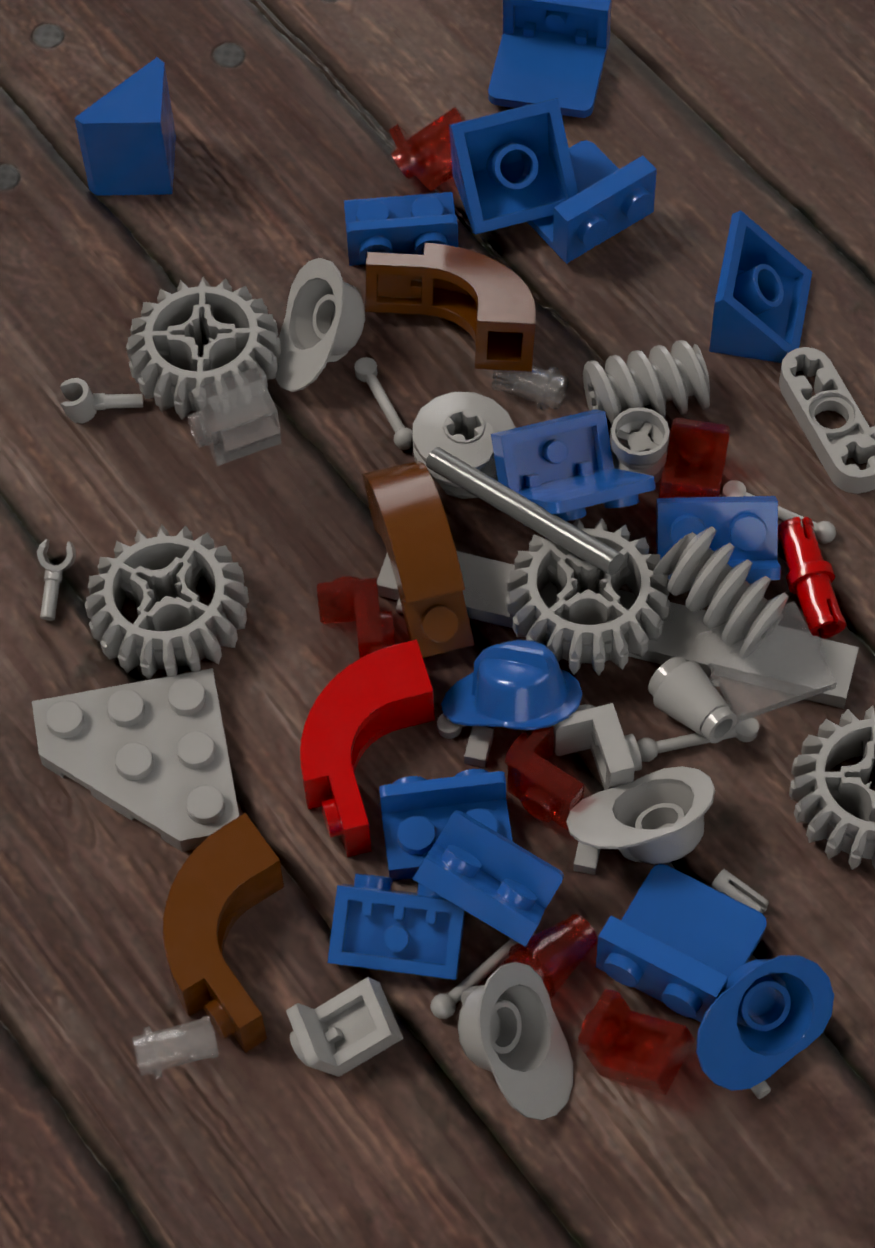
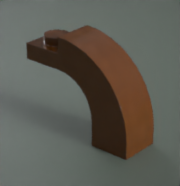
[365,243,536,372]
[362,461,475,658]
[163,813,284,1053]

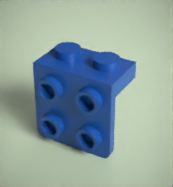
[488,0,612,118]
[527,140,657,264]
[491,410,656,521]
[596,864,767,1022]

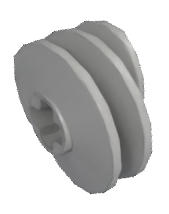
[412,392,516,499]

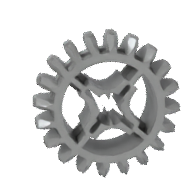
[126,276,281,422]
[506,518,670,676]
[85,524,249,680]
[789,705,875,870]

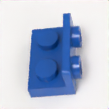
[344,192,458,266]
[656,496,781,584]
[379,769,513,881]
[413,810,564,947]
[327,873,468,980]

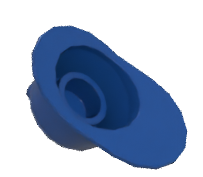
[441,640,583,730]
[696,955,834,1091]

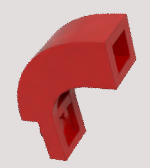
[300,639,435,858]

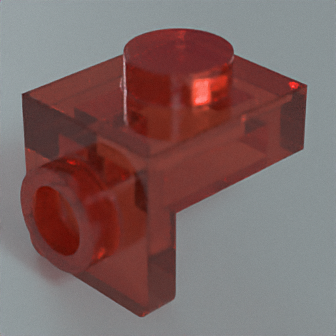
[389,107,466,191]
[659,418,730,498]
[317,576,395,659]
[505,726,584,831]
[577,989,695,1095]

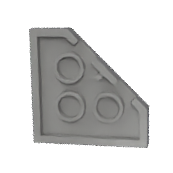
[32,668,239,852]

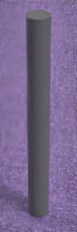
[426,447,624,576]

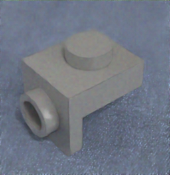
[552,703,642,790]
[286,977,403,1077]

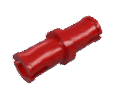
[778,517,847,639]

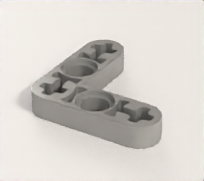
[778,347,875,494]

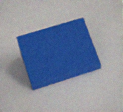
[74,57,176,196]
[449,98,578,234]
[709,210,812,363]

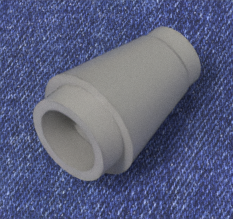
[648,657,737,743]

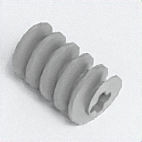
[583,340,710,426]
[653,526,789,659]

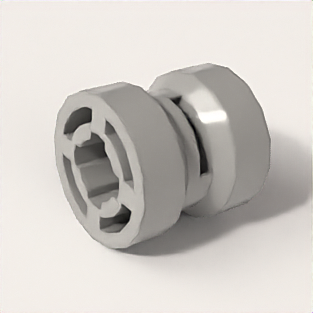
[610,407,670,483]

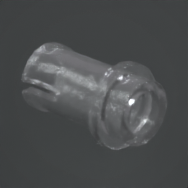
[492,365,569,411]
[132,1016,219,1079]

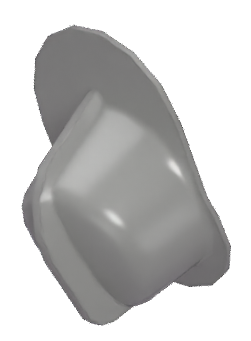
[276,258,365,392]
[566,766,716,864]
[458,962,573,1120]

